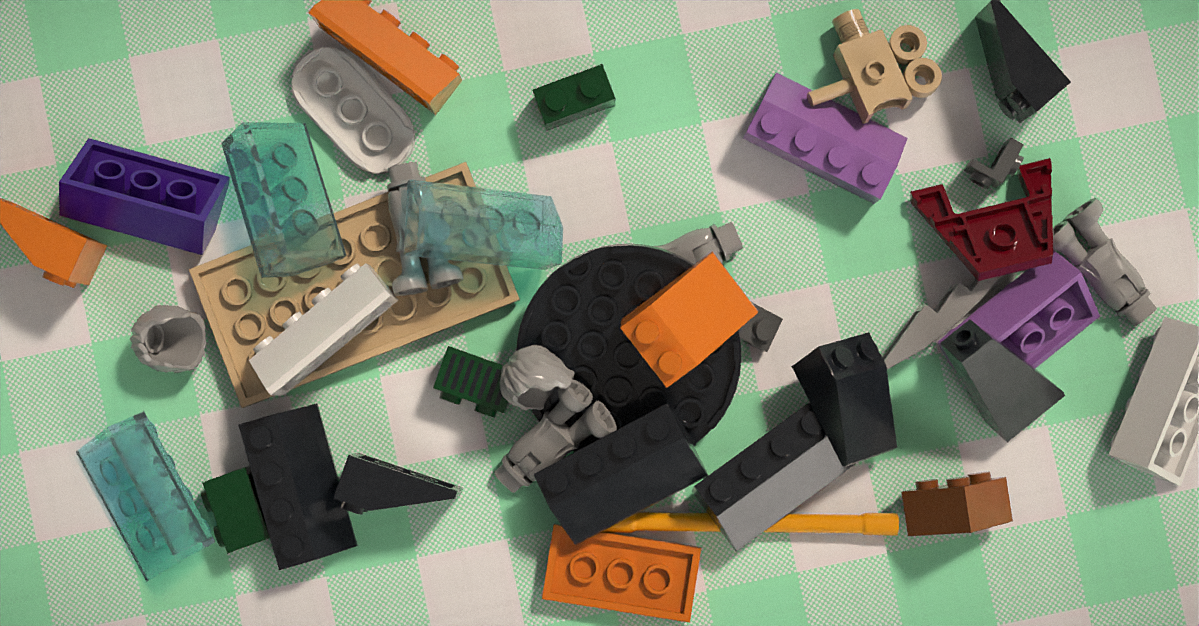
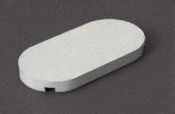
[291,47,415,174]

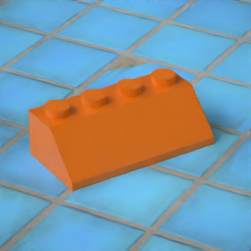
[308,0,462,115]

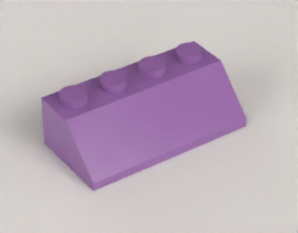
[743,72,908,204]
[937,250,1100,373]

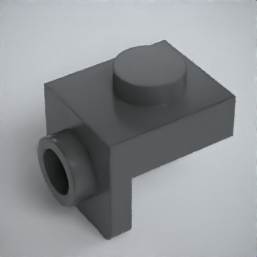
[964,138,1024,189]
[738,302,783,352]

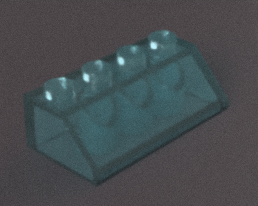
[221,122,347,278]
[404,180,563,270]
[76,411,215,582]

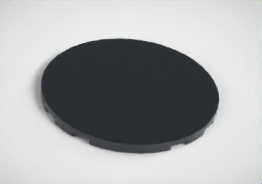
[516,243,741,452]

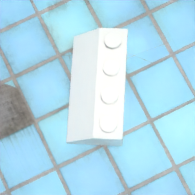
[249,263,399,395]
[1109,317,1199,486]

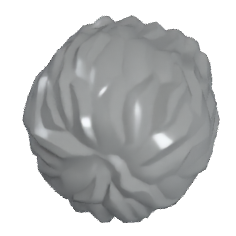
[130,305,207,373]
[499,345,575,411]

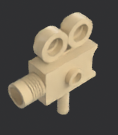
[807,9,942,124]

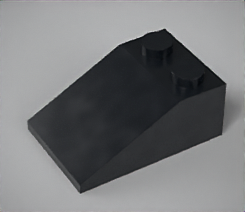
[975,0,1071,123]
[791,332,897,467]
[333,453,463,515]

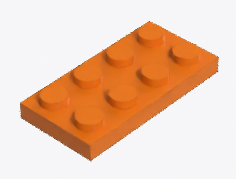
[542,524,701,623]

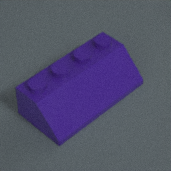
[59,138,230,255]

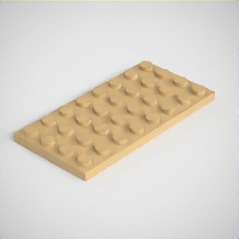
[189,162,520,408]

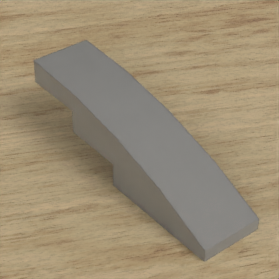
[882,276,1000,369]

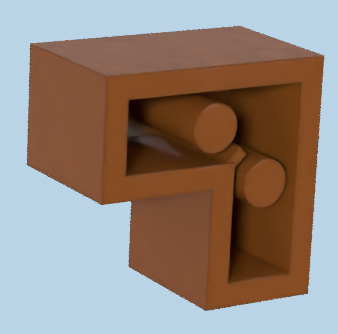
[901,471,1013,536]

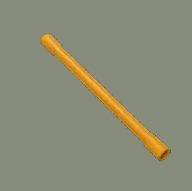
[602,512,899,536]

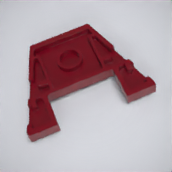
[910,158,1053,281]

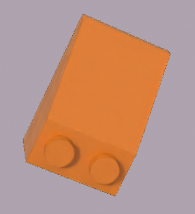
[0,198,107,288]
[620,251,758,388]

